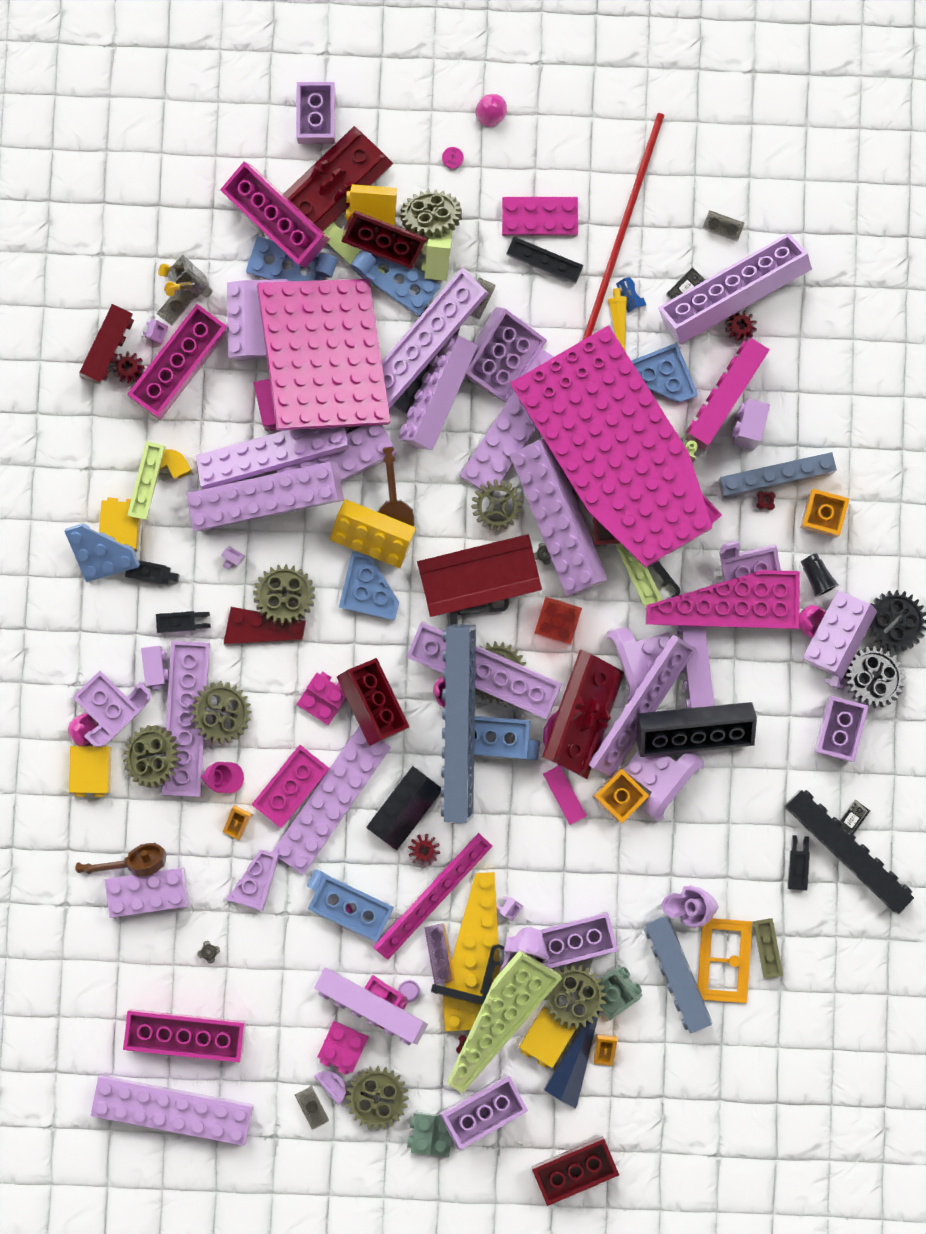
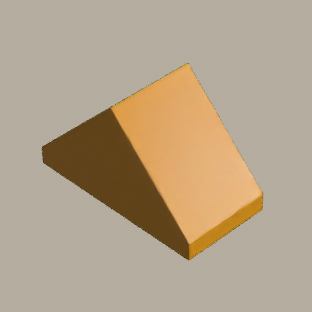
[222,805,253,841]
[594,1033,617,1066]

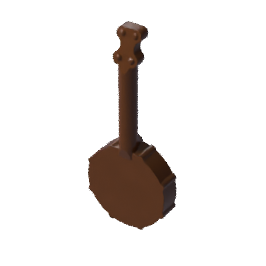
[377,446,414,526]
[75,842,167,877]

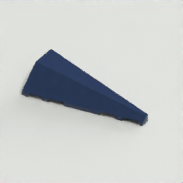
[544,1011,600,1109]

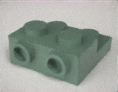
[586,965,643,1021]
[407,1112,452,1157]

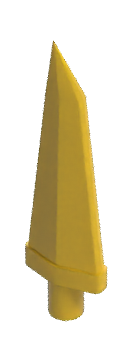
[608,288,627,350]

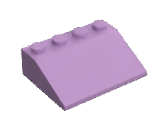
[227,279,288,361]
[464,307,547,403]

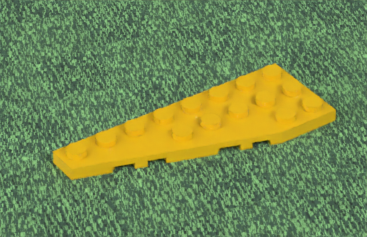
[443,872,500,1031]

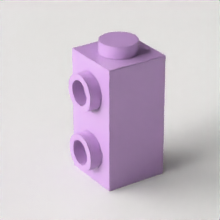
[141,645,169,690]

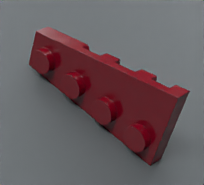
[223,607,306,645]

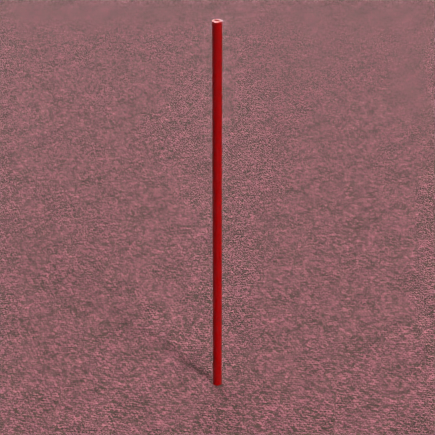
[582,113,665,340]

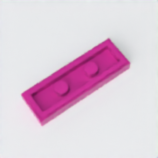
[543,765,587,825]

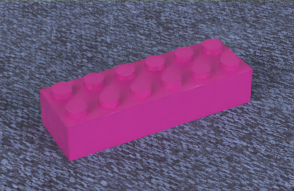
[220,161,330,268]
[127,304,228,421]
[685,337,770,451]
[123,1009,246,1063]

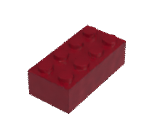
[336,658,410,746]
[531,1136,619,1206]

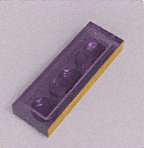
[424,923,455,985]

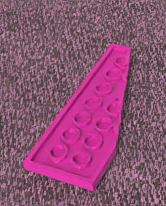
[645,570,800,629]

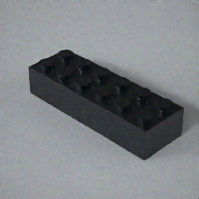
[636,702,757,757]

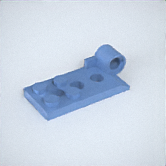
[246,236,338,282]
[350,250,441,317]
[474,716,540,760]
[307,869,394,942]

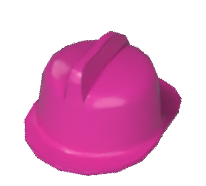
[201,762,244,793]

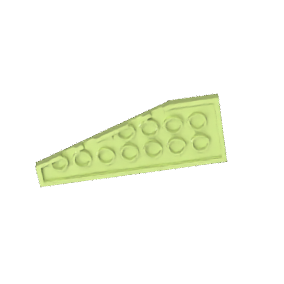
[447,950,562,1093]

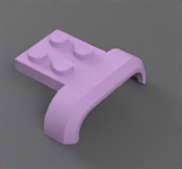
[719,541,781,581]
[606,627,671,702]
[72,671,150,747]
[623,750,705,821]

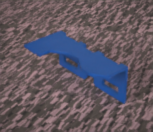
[616,277,647,313]

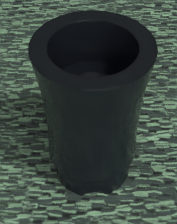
[801,553,839,597]

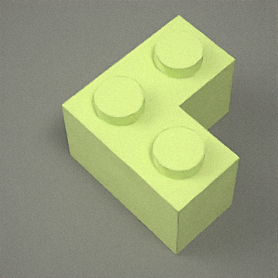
[422,229,453,281]

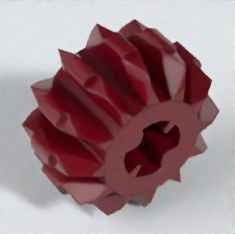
[725,310,757,342]
[112,351,145,384]
[408,834,440,866]

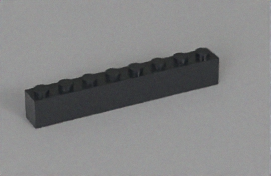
[783,789,914,915]

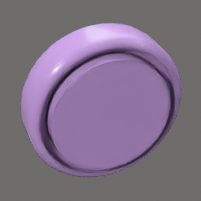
[398,980,420,1002]

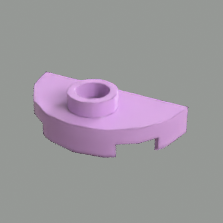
[314,1071,346,1105]

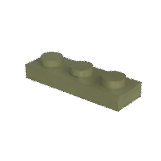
[753,918,783,979]

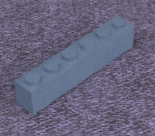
[718,452,837,498]
[644,915,713,1034]

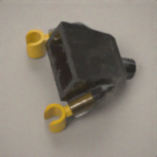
[158,255,213,298]

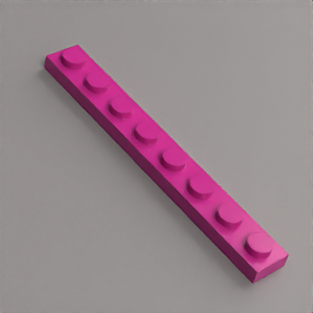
[373,832,493,960]

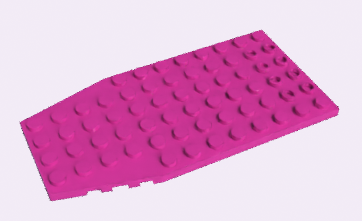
[510,325,713,568]

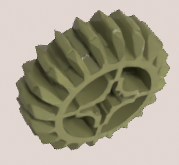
[471,479,523,531]

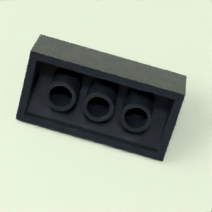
[366,766,441,851]

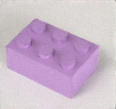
[296,82,336,144]
[730,398,770,450]
[814,696,869,762]

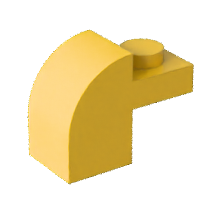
[159,449,193,481]

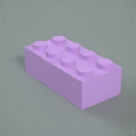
[803,590,877,679]
[104,867,189,918]
[539,912,618,968]
[438,1075,528,1150]

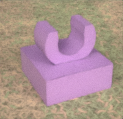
[143,319,168,344]
[221,546,245,570]
[824,672,848,690]
[497,896,523,921]

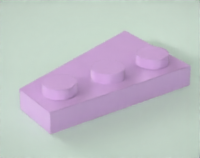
[226,849,280,911]

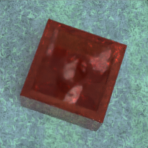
[534,596,582,646]

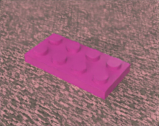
[502,197,578,236]
[251,745,330,829]

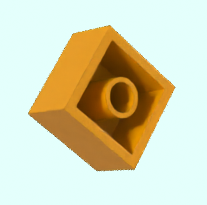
[800,489,850,538]
[592,769,649,824]

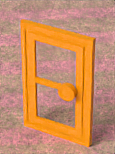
[697,918,752,1003]

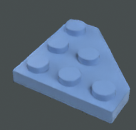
[631,343,698,403]
[64,523,140,582]
[339,552,399,621]

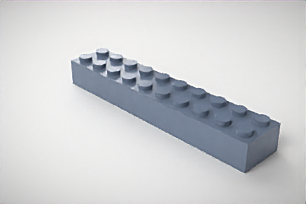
[441,624,476,823]

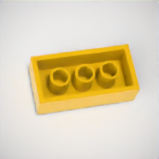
[329,499,416,569]

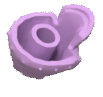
[662,885,719,928]
[500,927,550,971]

